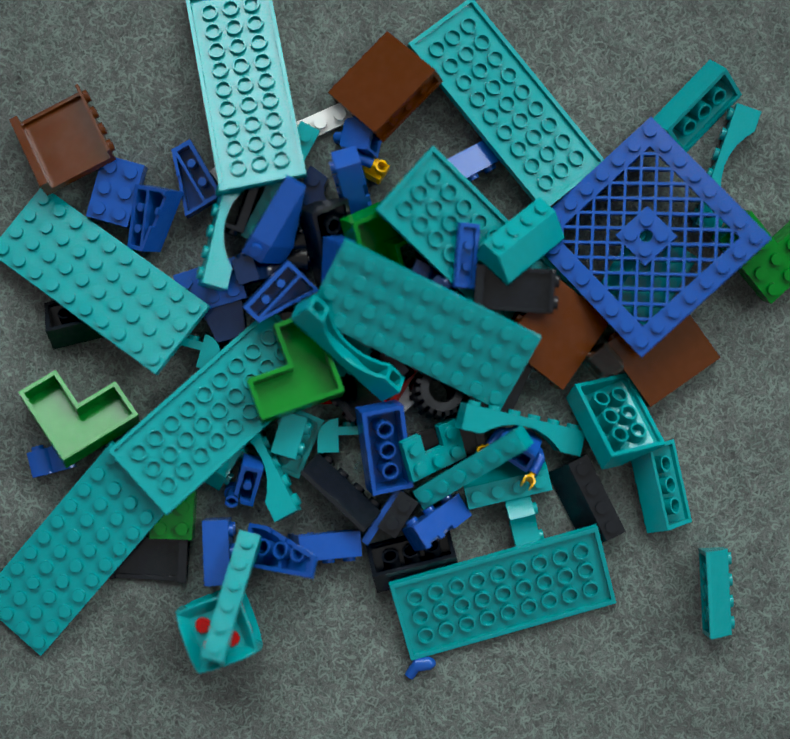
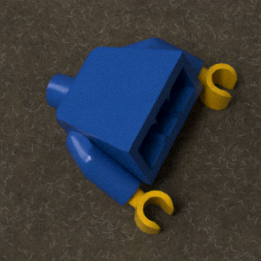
[333,117,388,176]
[476,425,545,491]

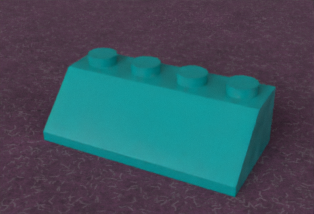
[653,59,742,152]
[476,197,565,285]
[631,439,692,533]
[463,461,553,510]
[698,547,735,639]

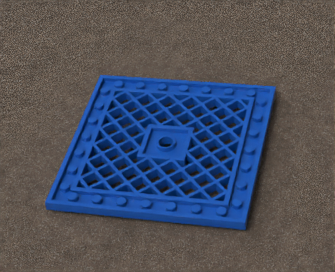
[544,117,772,358]

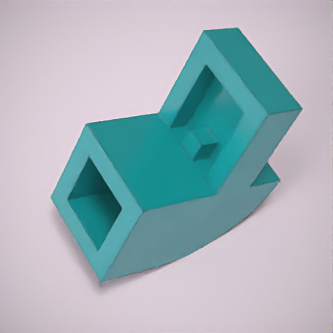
[182,334,222,368]
[317,418,359,453]

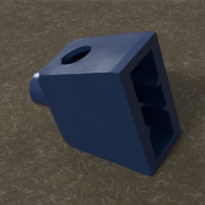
[204,300,247,344]

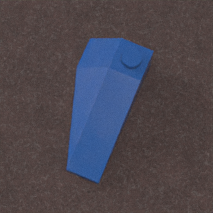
[242,175,306,264]
[248,523,318,579]

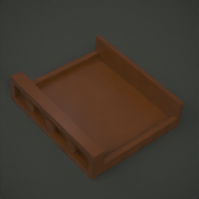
[328,31,443,143]
[9,84,116,196]
[512,280,609,390]
[604,295,720,407]

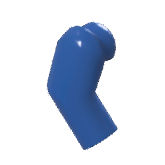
[405,656,436,680]

